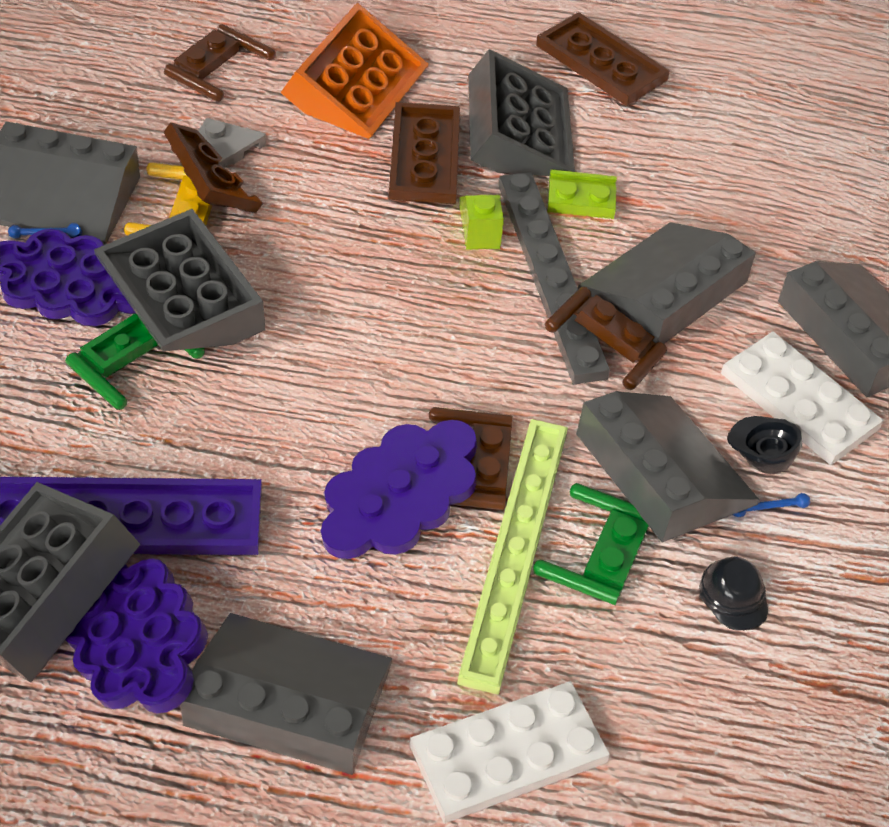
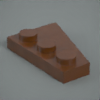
[163,122,263,213]

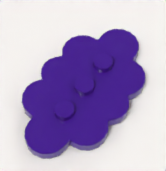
[0,229,135,326]
[320,420,477,559]
[65,559,208,714]

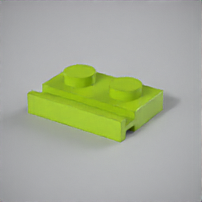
[547,170,617,219]

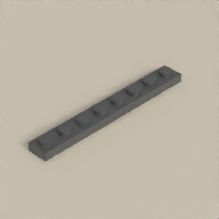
[498,172,610,385]

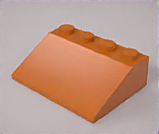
[280,2,429,139]

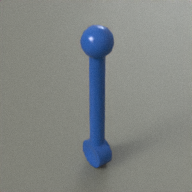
[8,223,82,239]
[733,493,810,517]

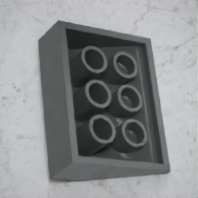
[468,49,575,176]
[0,121,140,245]
[94,209,265,351]
[578,222,756,344]
[778,261,889,397]
[576,391,760,543]
[0,482,140,683]
[180,613,392,775]

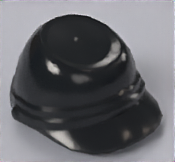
[727,416,802,474]
[699,556,768,631]

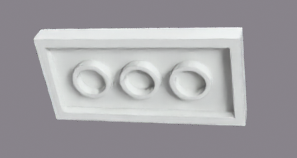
[721,332,884,465]
[410,681,610,824]

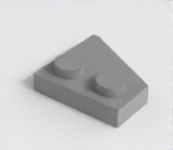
[180,118,266,168]

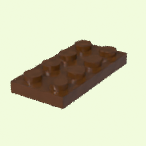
[536,12,670,106]
[388,102,460,204]

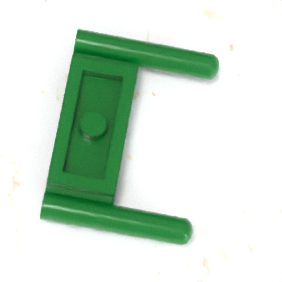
[65,313,205,410]
[533,483,649,606]

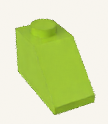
[459,195,504,250]

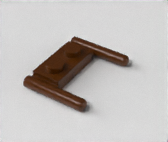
[164,24,276,102]
[545,287,667,390]
[429,407,513,510]

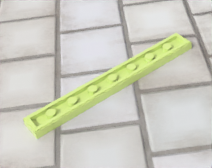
[457,419,568,695]

